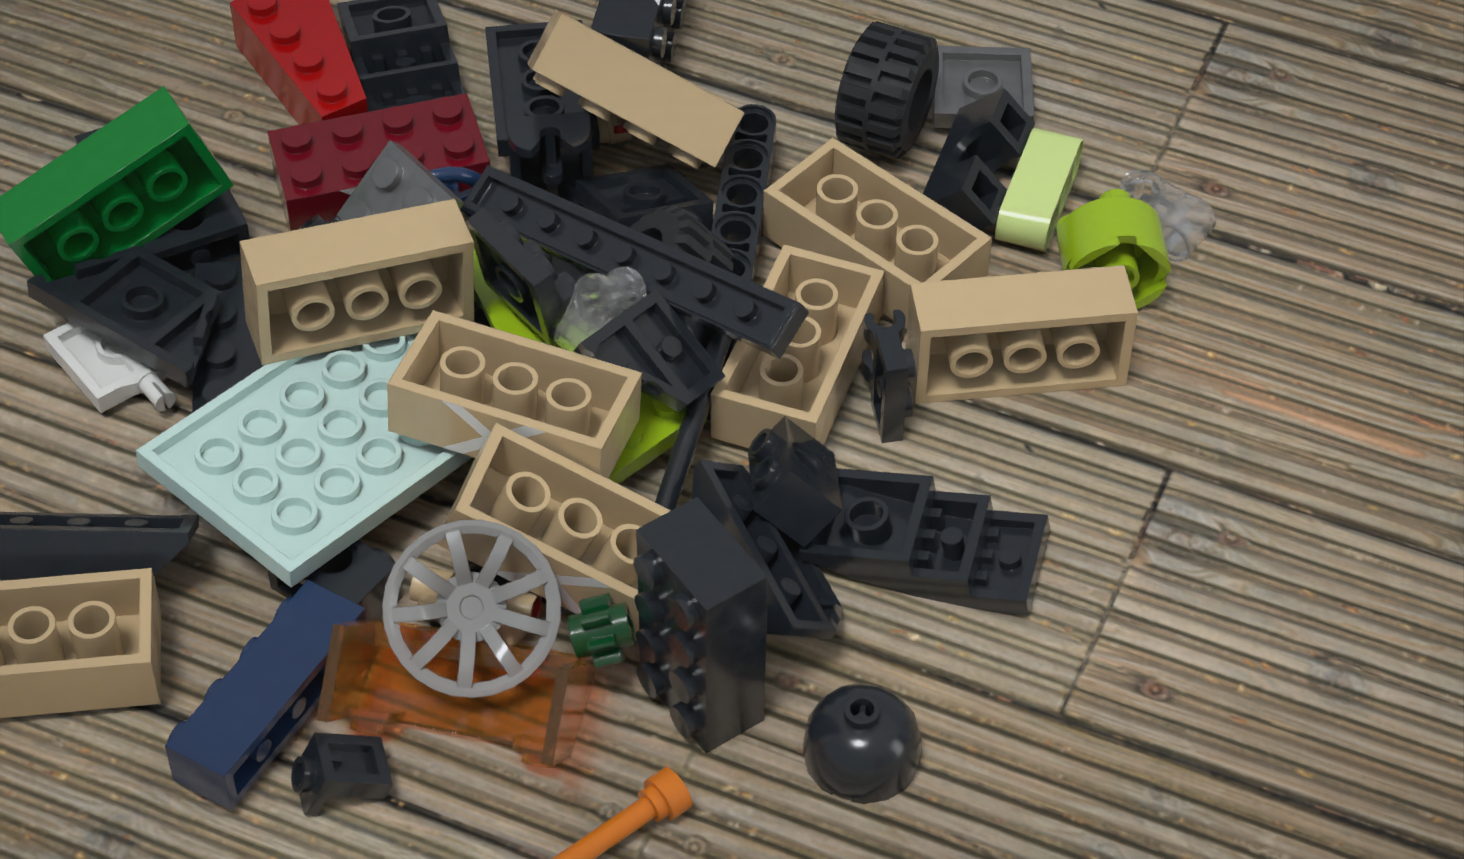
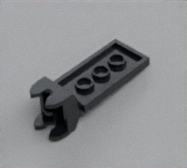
[485,20,600,208]

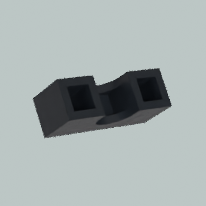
[923,88,1035,230]

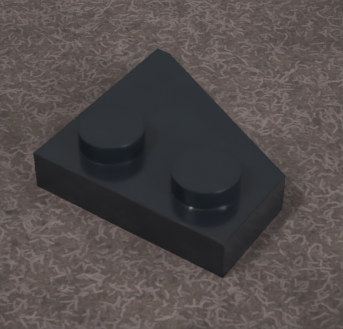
[573,289,725,412]

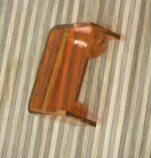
[316,618,596,768]

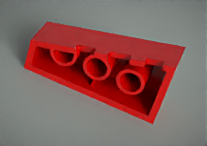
[229,0,368,125]

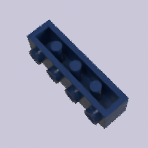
[165,580,370,811]

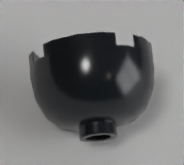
[803,683,922,804]

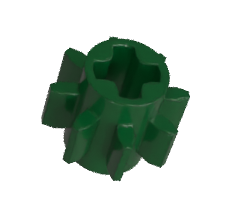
[568,593,637,669]

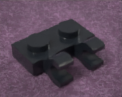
[861,309,916,443]

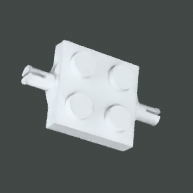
[43,320,176,413]

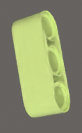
[995,127,1084,252]

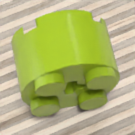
[1056,189,1171,309]

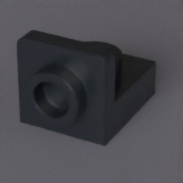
[291,732,393,816]

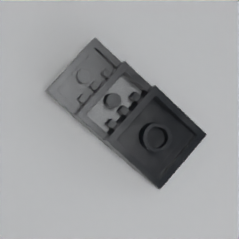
[337,0,465,112]
[798,468,1050,616]

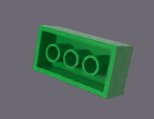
[0,86,234,282]

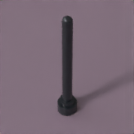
[655,326,737,511]

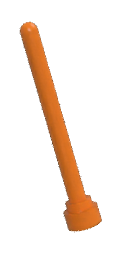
[552,767,693,859]

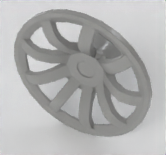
[382,519,561,698]

